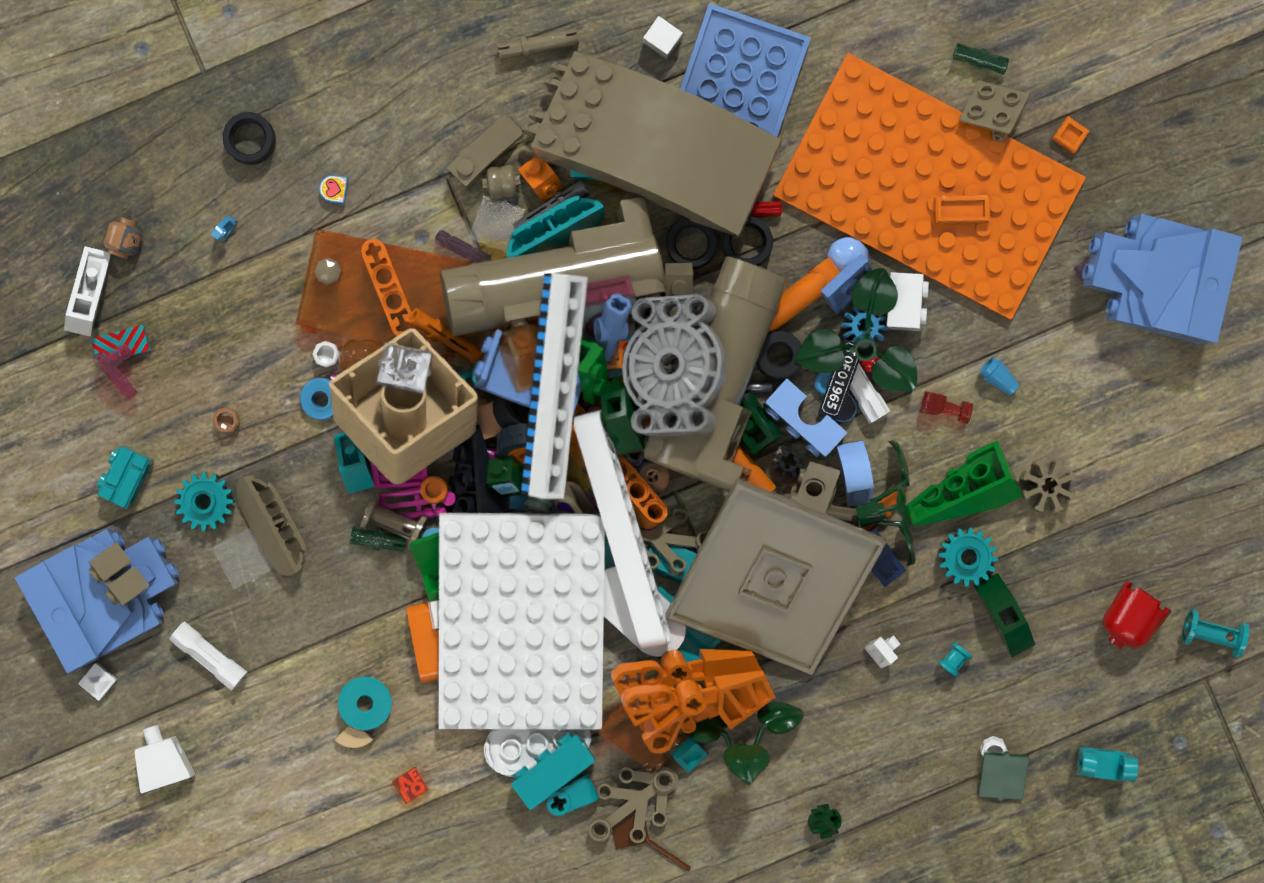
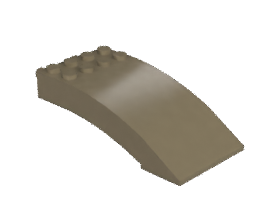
[521,51,782,238]

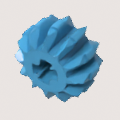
[841,306,887,344]

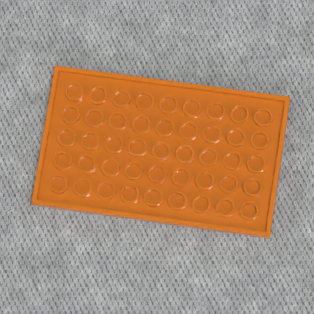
[773,53,1086,320]

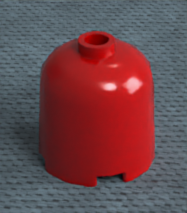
[1103,580,1172,649]

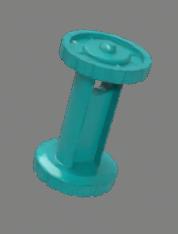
[1181,609,1250,658]

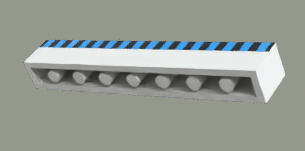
[521,273,588,499]

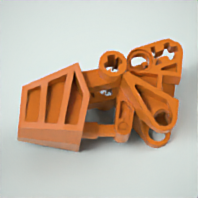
[611,649,776,754]

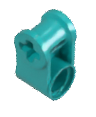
[546,773,600,816]

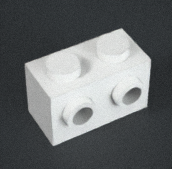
[887,273,929,331]

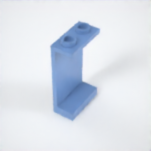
[473,330,581,414]

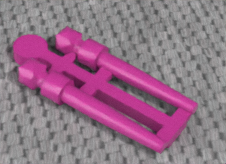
[379,487,456,519]

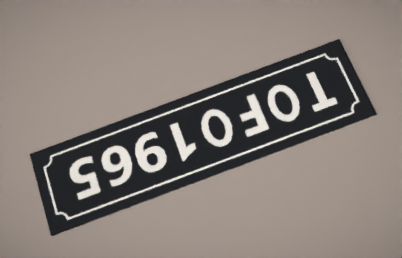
[818,339,860,419]

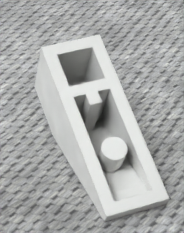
[64,246,111,337]

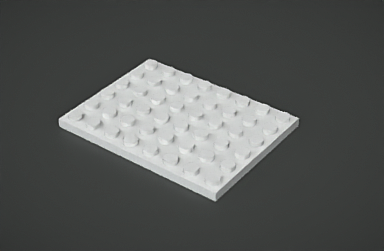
[439,513,605,730]

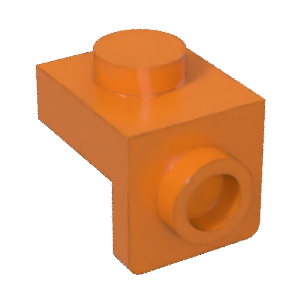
[517,156,563,202]

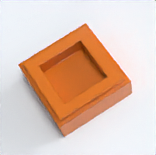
[1051,116,1090,154]

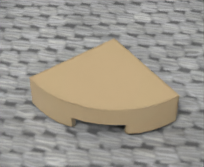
[335,726,373,748]

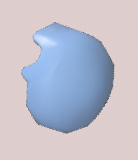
[827,237,869,271]

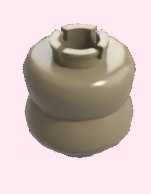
[482,165,521,200]

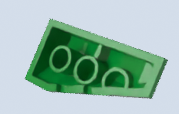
[907,440,1023,527]

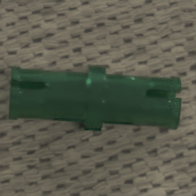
[952,43,1009,75]
[350,527,406,552]

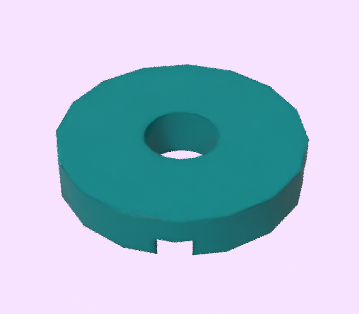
[338,676,392,731]

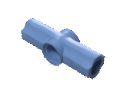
[593,294,631,362]

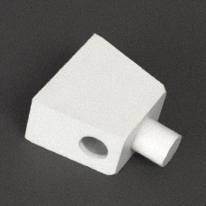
[135,725,195,793]

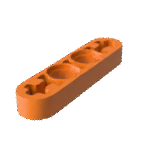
[361,239,417,336]

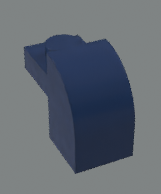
[869,528,906,587]

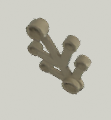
[638,508,709,576]
[589,766,678,843]

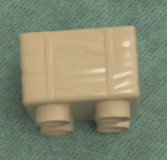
[329,328,478,485]

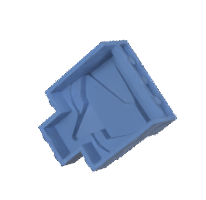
[1082,214,1243,344]
[14,529,180,674]

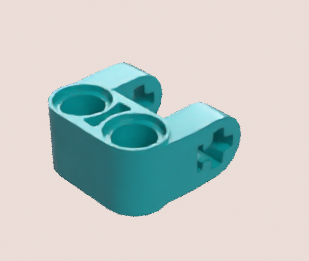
[1076,747,1138,782]

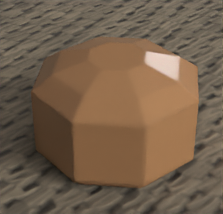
[212,407,240,434]

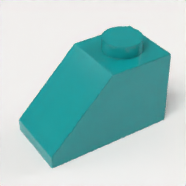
[334,433,375,494]

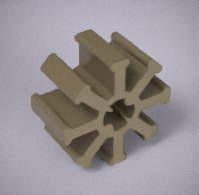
[1019,459,1076,512]

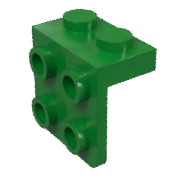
[577,339,609,404]
[410,532,439,602]

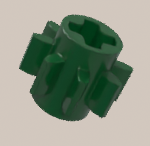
[808,804,842,839]

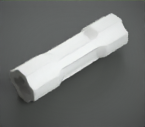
[845,362,890,424]
[169,622,248,691]

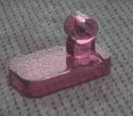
[92,345,138,400]

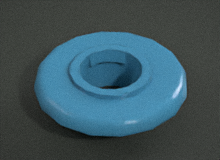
[300,378,333,420]

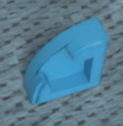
[210,215,238,243]

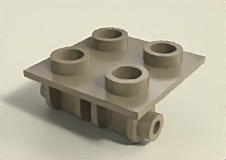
[959,81,1030,142]

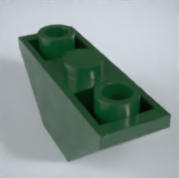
[601,375,645,456]
[973,573,1036,657]

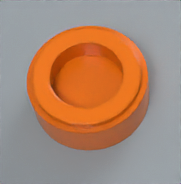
[420,476,449,503]

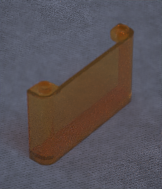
[295,229,473,362]

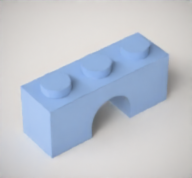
[764,379,847,457]

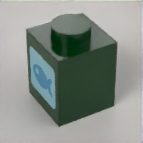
[487,455,524,498]

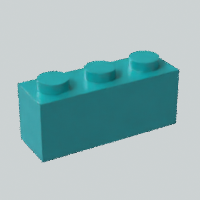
[510,732,596,811]

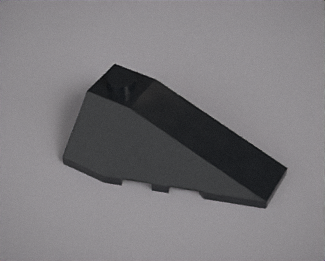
[445,424,505,513]

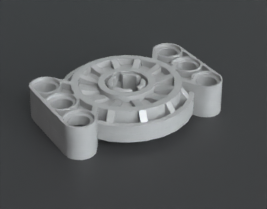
[622,295,726,437]

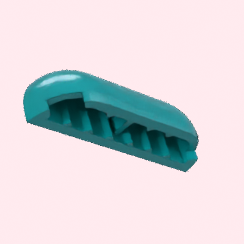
[506,196,605,258]

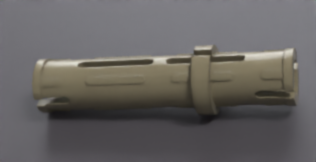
[497,28,579,61]

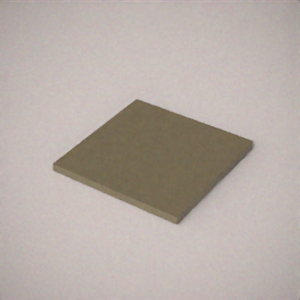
[665,478,886,675]

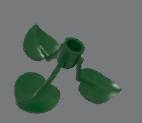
[796,268,917,392]
[855,440,916,566]
[686,702,804,786]

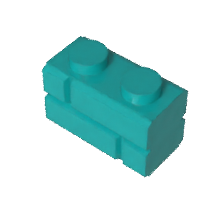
[96,446,154,509]

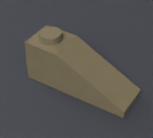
[447,114,524,191]

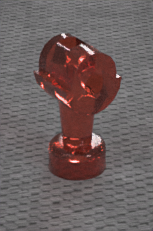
[920,391,973,424]

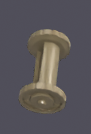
[360,494,428,549]

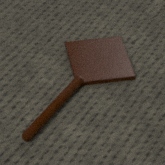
[612,810,691,871]

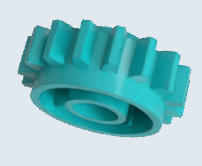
[174,472,235,531]
[937,527,998,587]

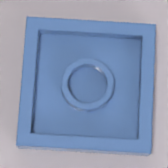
[821,254,872,315]

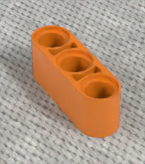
[407,601,439,683]

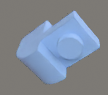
[837,441,874,507]

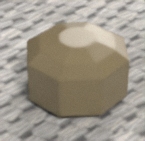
[314,258,343,286]

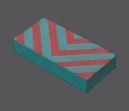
[91,325,151,365]

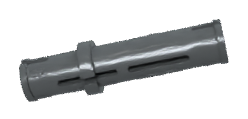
[512,180,589,229]

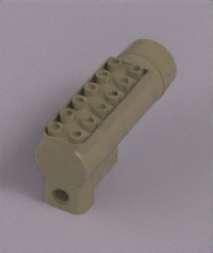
[440,197,666,336]
[642,256,788,492]

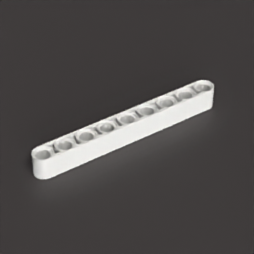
[574,410,671,650]

